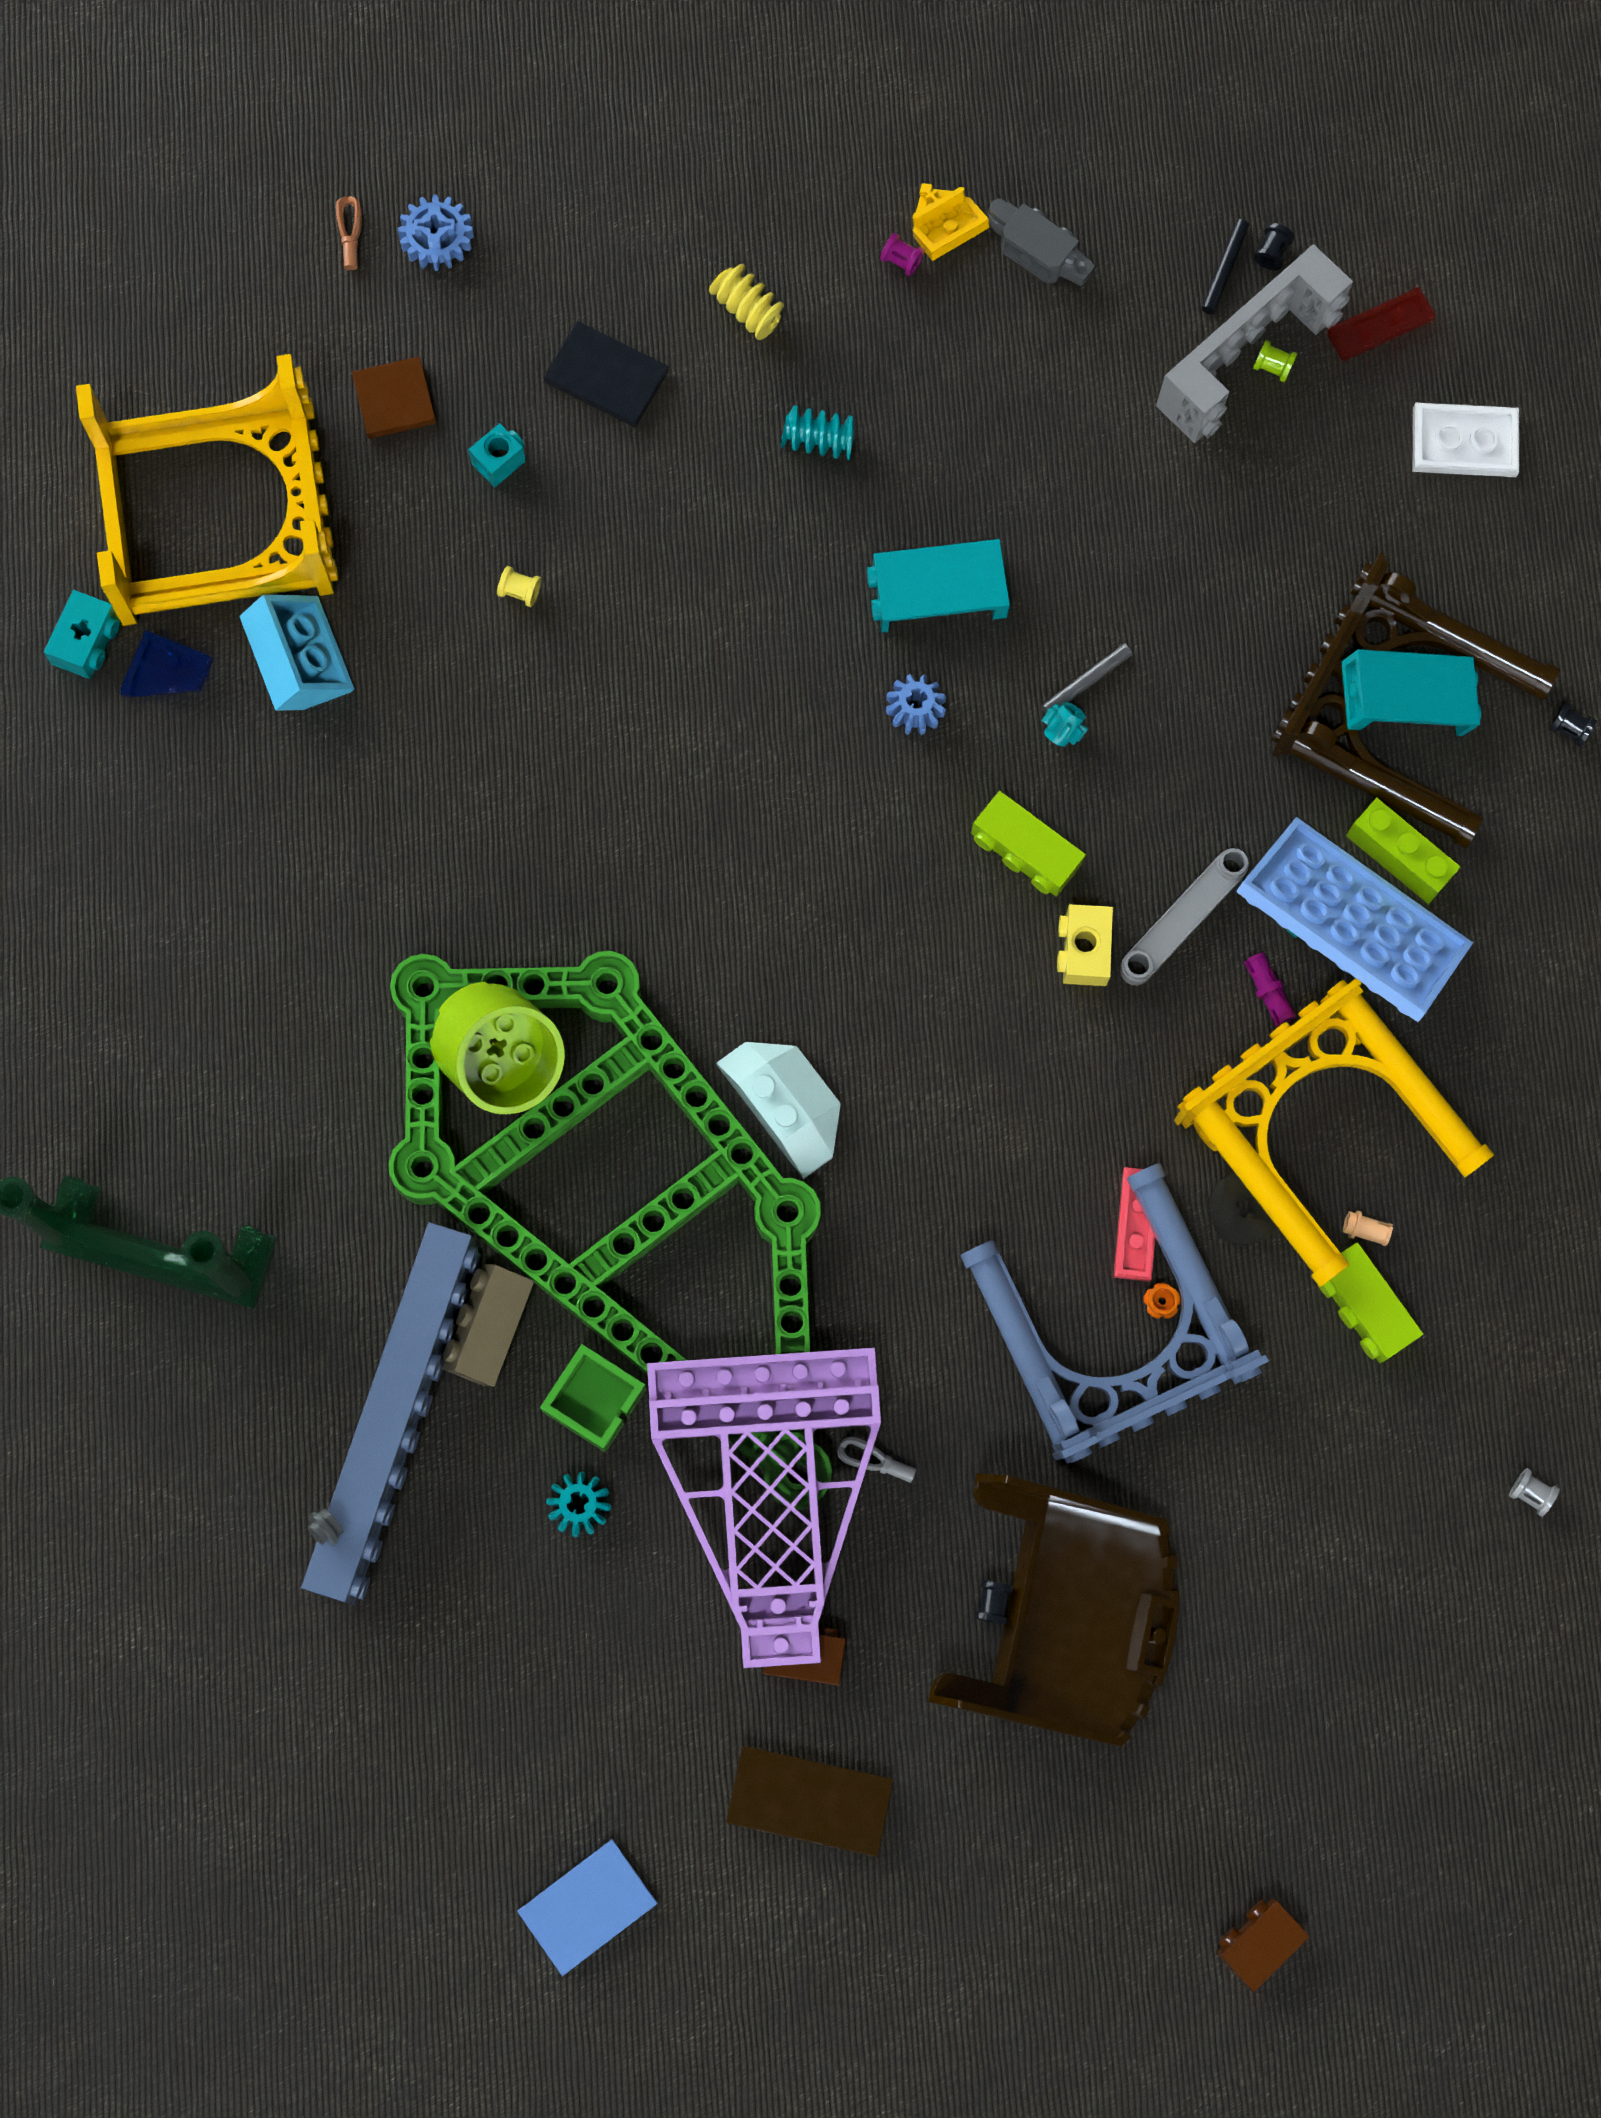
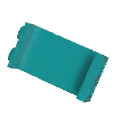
[867,539,1010,633]
[1341,649,1481,736]

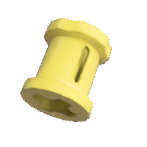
[497,566,542,607]

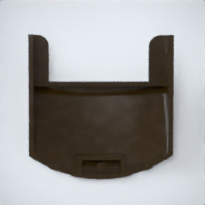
[928,1473,1180,1747]

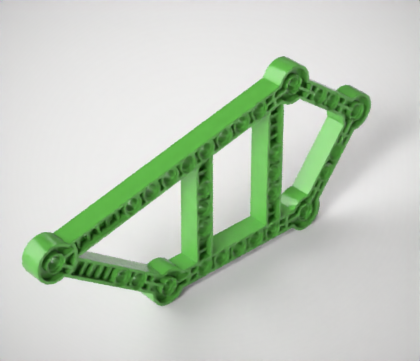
[389,951,832,1510]

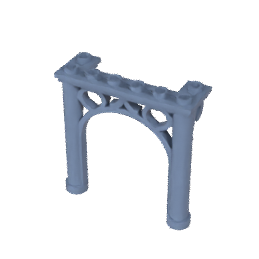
[960,1163,1269,1464]

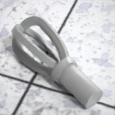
[838,1437,916,1483]

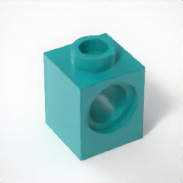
[468,423,526,488]

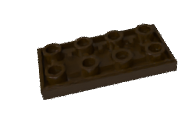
[726,1746,893,1857]

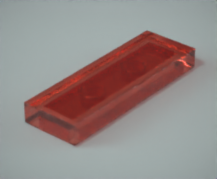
[1327,287,1435,362]

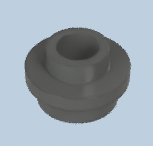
[307,1509,343,1546]

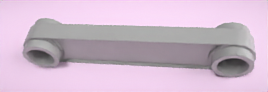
[1120,848,1249,985]

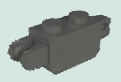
[988,198,1095,287]

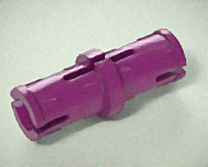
[1243,952,1297,1027]

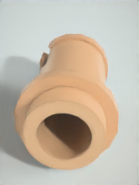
[1343,1210,1393,1246]

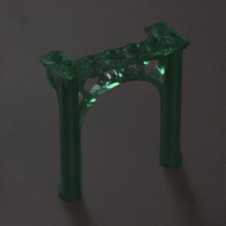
[0,1175,277,1309]

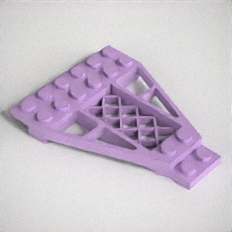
[647,1348,881,1668]

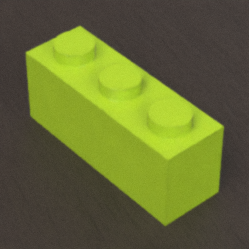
[971,790,1086,897]
[1346,797,1460,905]
[1317,1242,1424,1364]

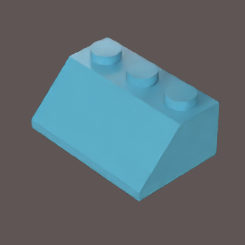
[239,595,354,711]

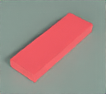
[1113,1167,1155,1282]

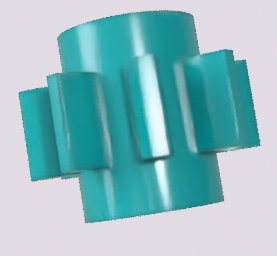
[1041,702,1088,747]

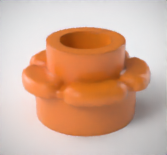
[1144,1283,1181,1319]

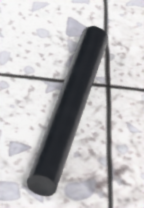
[1201,219,1249,314]

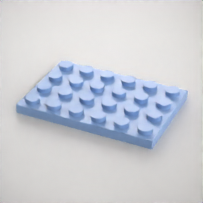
[1236,817,1473,1022]

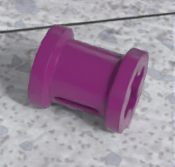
[880,232,925,277]

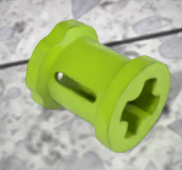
[1253,340,1298,382]

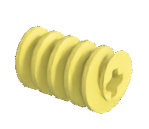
[709,264,784,340]

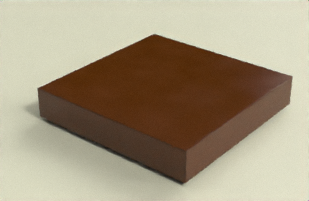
[352,356,436,439]

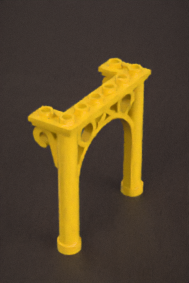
[1174,978,1494,1287]

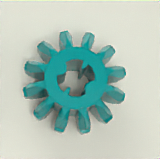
[546,1472,611,1537]

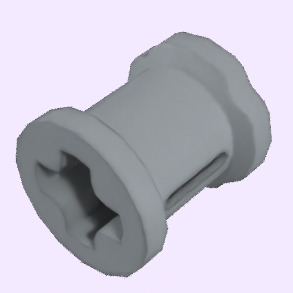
[1509,1468,1560,1517]

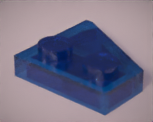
[119,630,213,698]

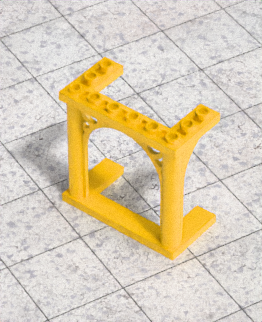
[76,354,338,626]

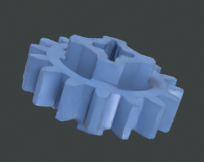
[398,195,474,271]

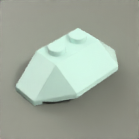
[716,1042,841,1180]

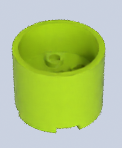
[430,982,565,1114]

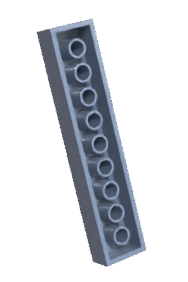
[301,1222,481,1606]

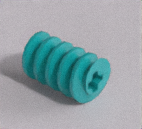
[781,405,856,461]

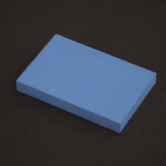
[517,1839,658,1976]

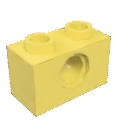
[1057,904,1113,986]

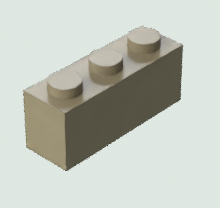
[442,1264,534,1387]

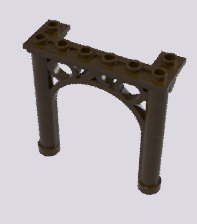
[1271,553,1560,849]

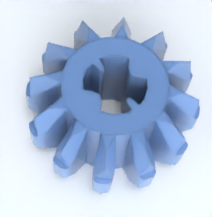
[886,674,946,735]

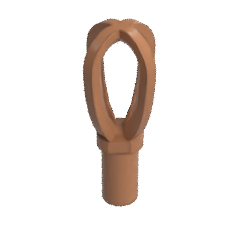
[336,196,362,270]

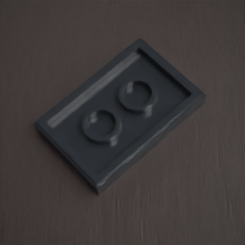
[544,321,669,428]

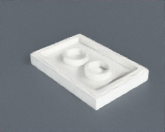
[1412,402,1519,477]

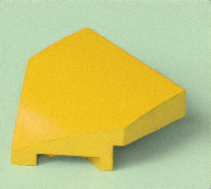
[913,183,989,261]

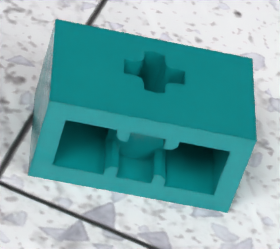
[44,590,120,679]

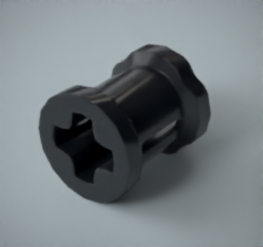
[1253,223,1295,270]
[1549,703,1597,747]
[974,1580,1014,1625]

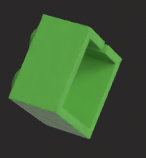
[540,1344,647,1453]

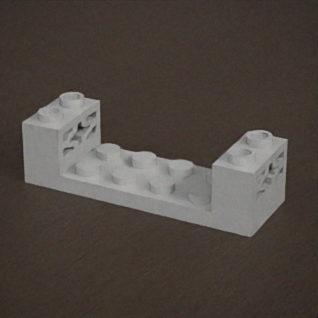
[1156,244,1353,443]

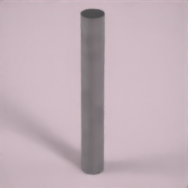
[1041,644,1132,714]

